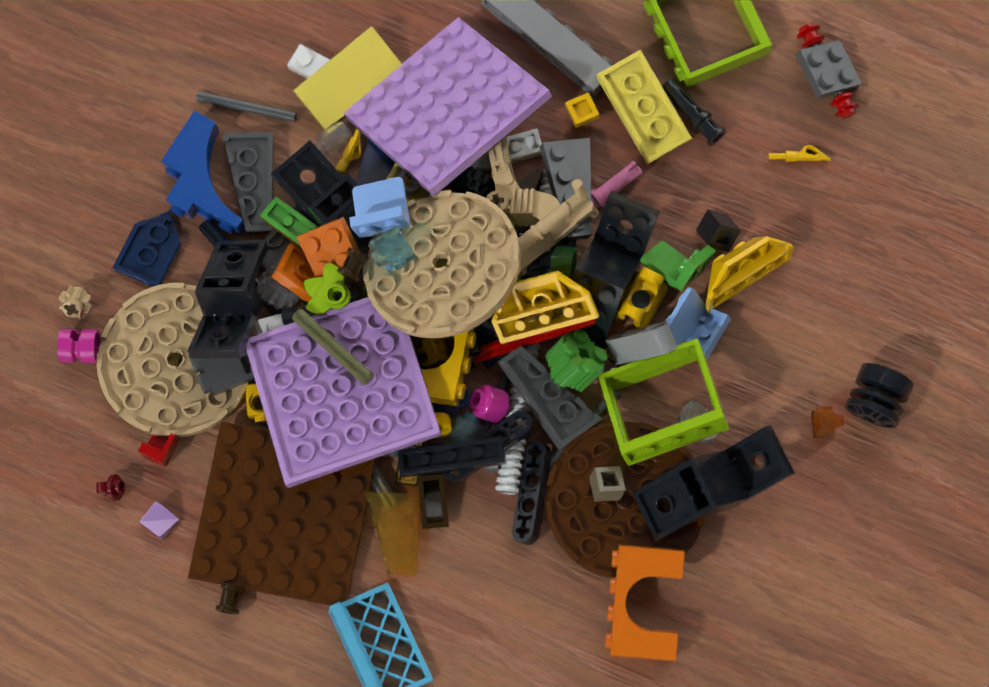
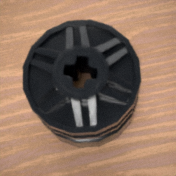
[844,363,914,428]

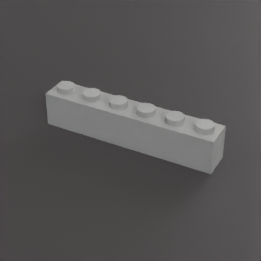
[481,0,613,99]

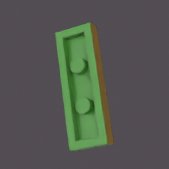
[260,196,318,249]

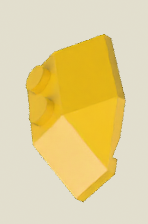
[705,236,794,312]
[491,271,599,344]

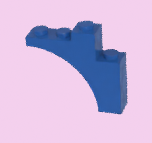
[161,111,245,235]

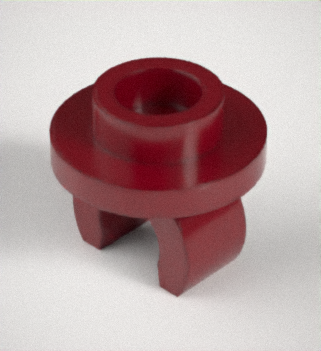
[96,474,125,501]

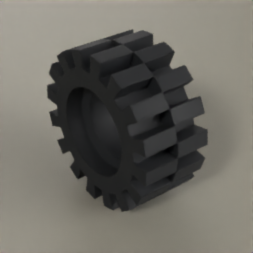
[449,166,495,198]

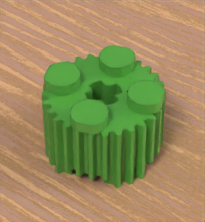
[544,329,608,392]

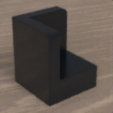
[696,209,741,252]

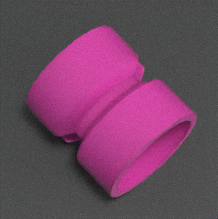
[57,329,101,364]

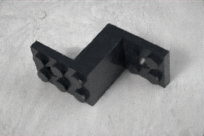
[569,191,660,349]
[632,425,795,542]

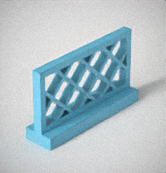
[328,582,433,687]

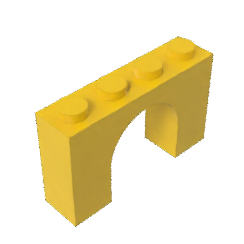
[421,328,476,407]

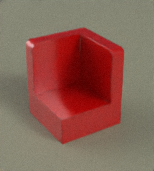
[138,432,180,468]

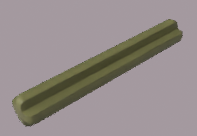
[292,309,374,385]

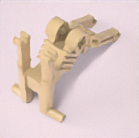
[486,137,599,277]

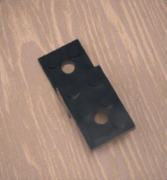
[271,140,373,255]
[188,240,269,359]

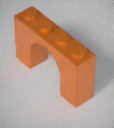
[605,544,685,661]

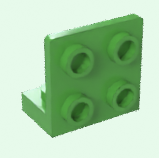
[640,241,716,291]

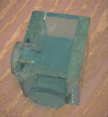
[369,226,416,274]

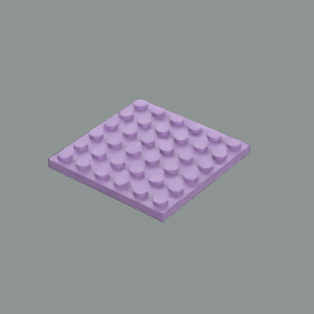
[344,17,552,196]
[246,297,441,488]

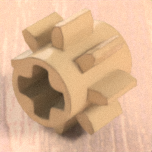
[58,286,92,319]

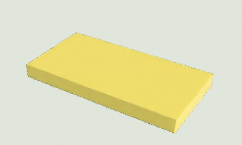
[293,26,402,130]
[596,49,692,164]

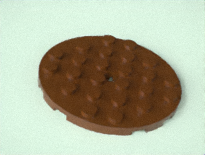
[546,422,705,579]

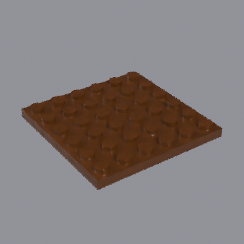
[188,421,376,606]

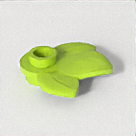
[303,263,351,314]

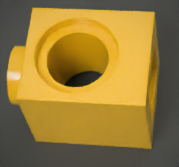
[245,384,267,424]

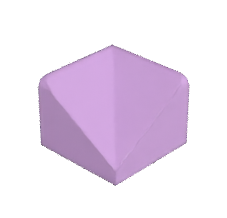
[139,501,180,540]

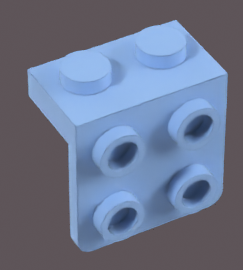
[349,177,410,238]
[665,287,731,360]

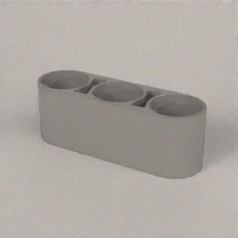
[606,322,677,365]

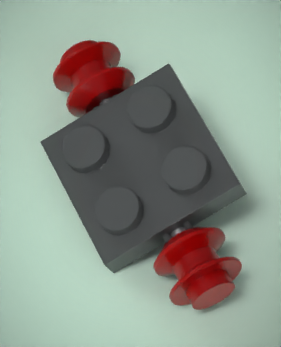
[796,23,862,119]

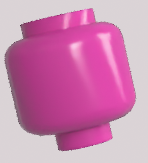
[470,385,511,422]

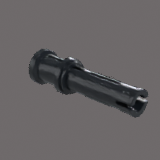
[662,78,727,146]

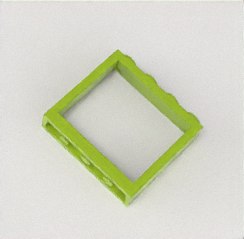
[643,0,772,88]
[598,338,730,466]

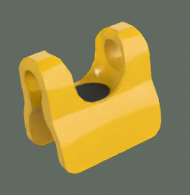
[614,267,668,328]

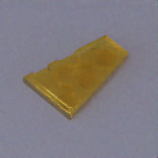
[365,492,419,576]

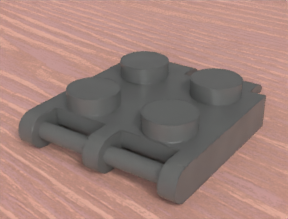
[188,335,255,396]

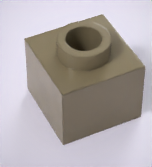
[589,466,626,502]

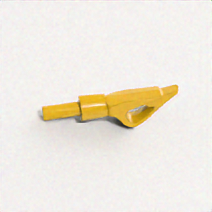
[335,129,361,174]
[768,145,831,162]

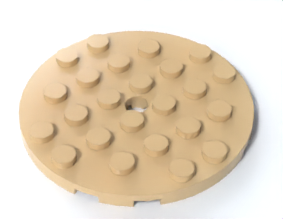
[363,190,521,338]
[97,283,253,437]

